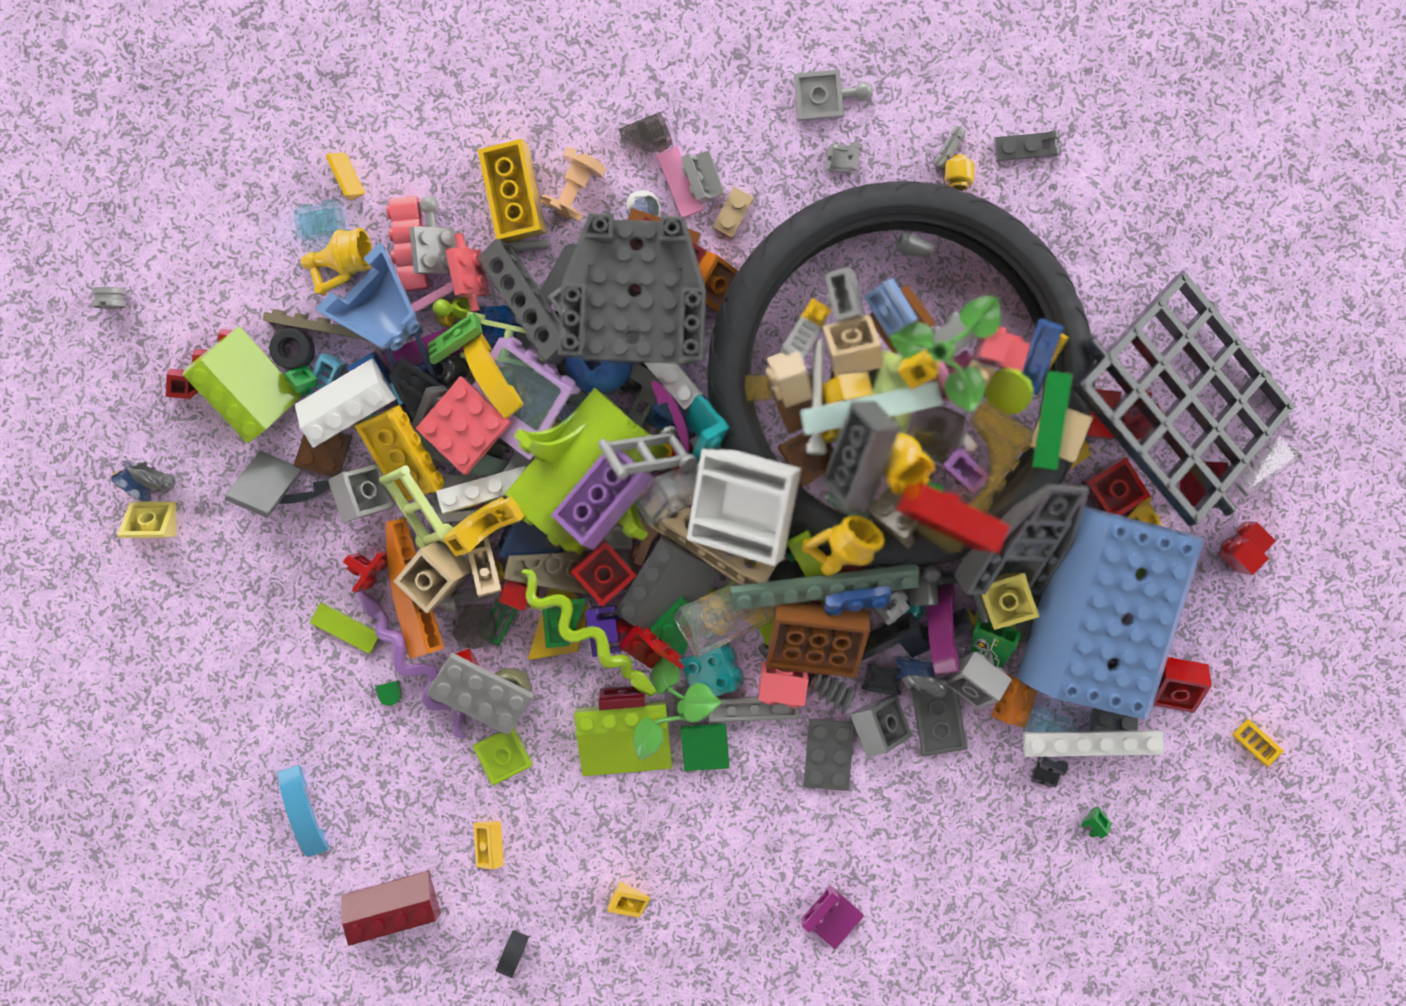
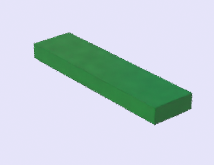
[1032,371,1073,470]

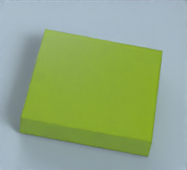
[472,727,533,786]

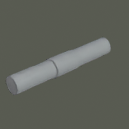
[507,239,551,252]

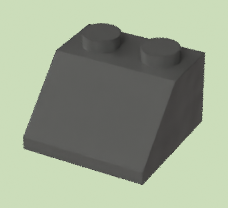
[850,695,912,757]

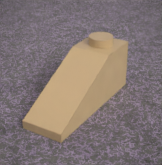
[468,536,501,597]

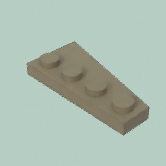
[504,550,592,595]

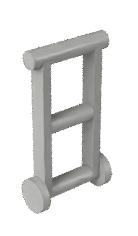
[598,426,698,479]

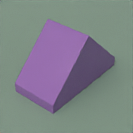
[943,447,989,494]

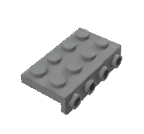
[427,652,533,735]

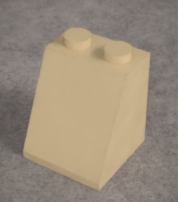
[393,540,473,613]

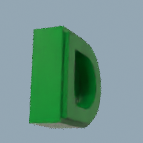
[375,680,402,706]

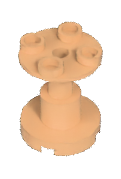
[540,147,607,222]

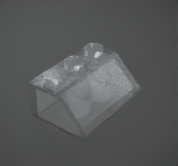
[1226,435,1303,497]

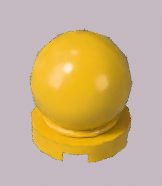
[883,433,935,495]

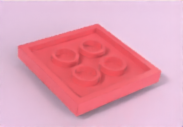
[415,376,512,475]

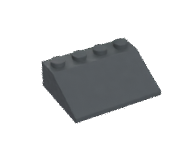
[614,535,721,630]

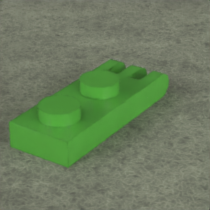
[427,312,482,364]

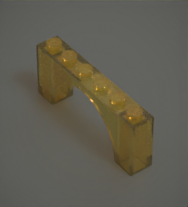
[914,401,1033,554]

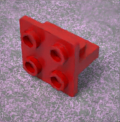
[343,551,388,593]

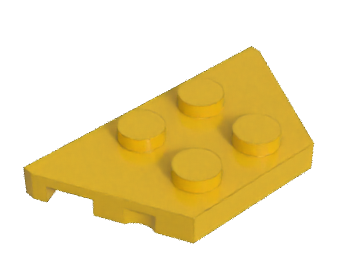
[528,588,590,660]

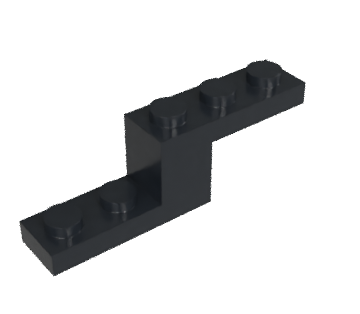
[861,607,973,661]

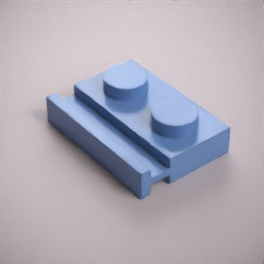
[863,277,917,337]

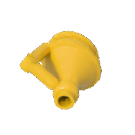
[301,228,373,296]
[802,516,884,576]

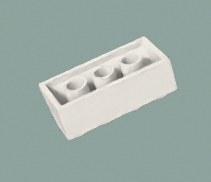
[295,358,396,447]

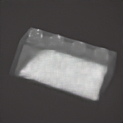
[674,582,773,658]

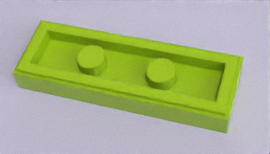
[310,602,379,654]

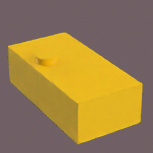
[477,139,547,243]

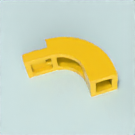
[442,497,525,557]

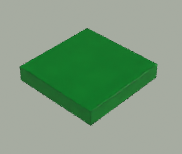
[680,724,730,771]

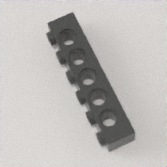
[478,239,566,364]

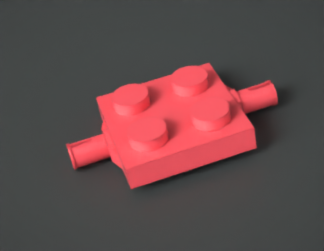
[446,233,490,312]

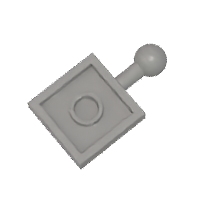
[794,69,873,122]
[409,196,456,275]

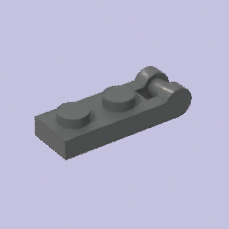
[994,131,1061,162]

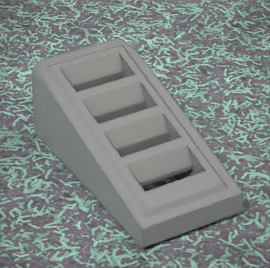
[780,317,821,361]

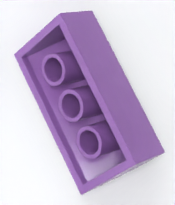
[552,450,654,550]

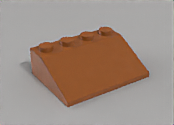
[766,602,870,678]

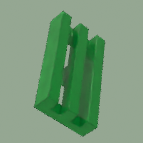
[479,596,518,646]

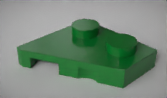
[650,597,699,655]
[542,598,587,648]

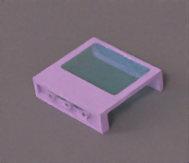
[473,337,581,460]

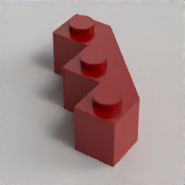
[165,329,233,399]

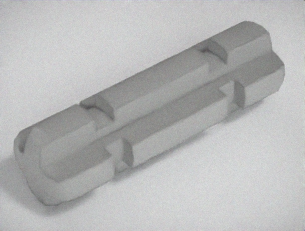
[934,126,965,169]

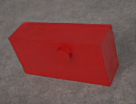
[895,483,1010,553]

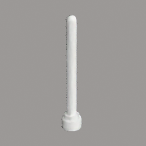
[806,340,826,455]

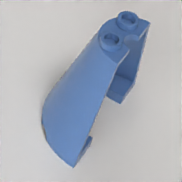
[316,242,420,351]

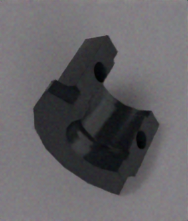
[861,664,901,695]
[1031,757,1068,788]

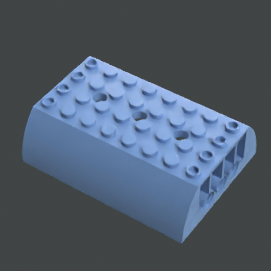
[1017,506,1205,719]

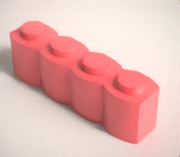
[386,196,430,292]

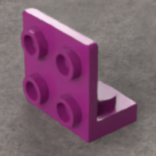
[801,885,864,949]

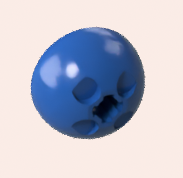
[565,357,633,394]

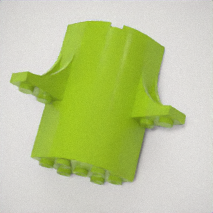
[505,388,669,554]

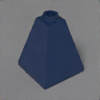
[497,519,564,558]

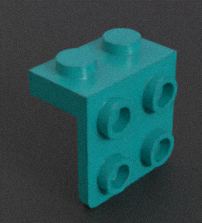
[685,394,729,464]
[681,641,744,696]

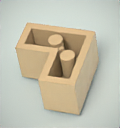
[766,352,813,408]

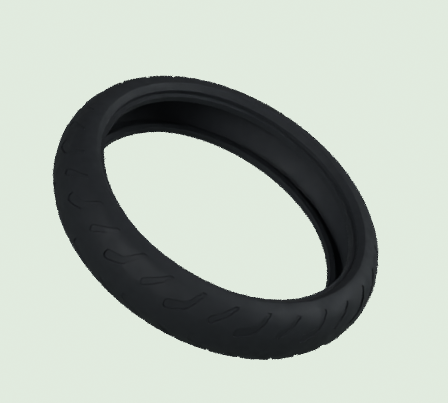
[707,181,1095,567]

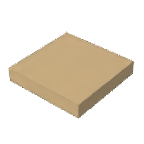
[1028,408,1092,463]

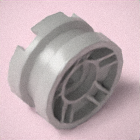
[92,287,126,309]

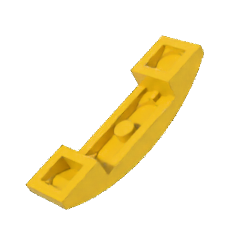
[463,333,524,419]

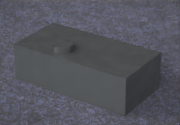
[822,401,901,510]

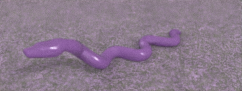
[357,591,466,738]

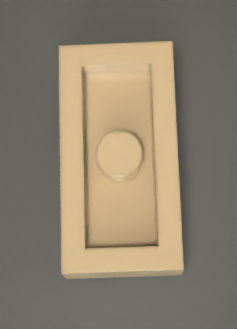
[712,187,754,239]

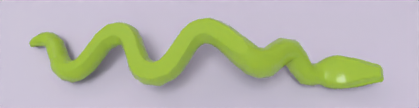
[521,569,657,697]

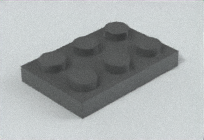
[803,718,854,791]

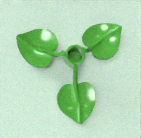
[890,296,1001,412]
[633,656,721,760]

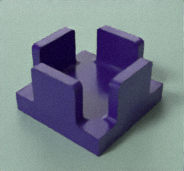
[586,605,622,657]

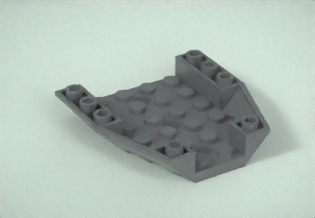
[558,213,706,364]

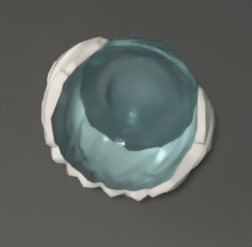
[626,190,661,217]

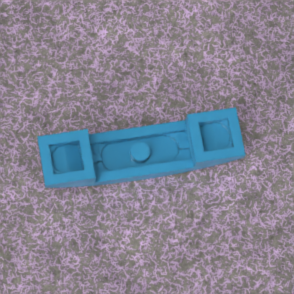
[278,765,329,857]

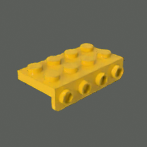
[354,405,445,501]

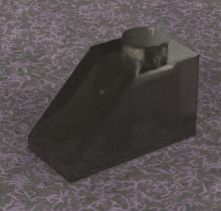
[618,112,673,153]

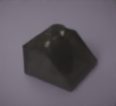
[906,406,966,465]

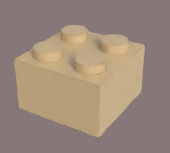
[823,315,883,377]

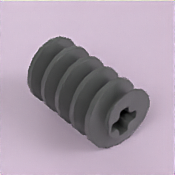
[807,673,855,715]

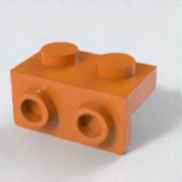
[992,674,1038,728]

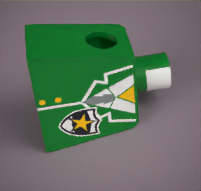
[971,617,1022,668]

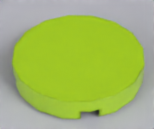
[984,368,1033,415]

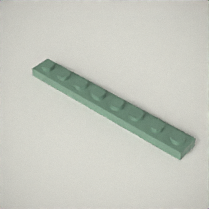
[730,564,919,610]

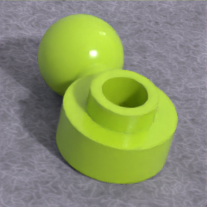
[433,297,470,319]

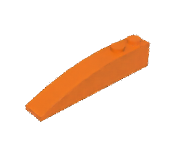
[386,518,444,659]

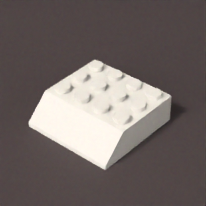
[687,449,801,566]

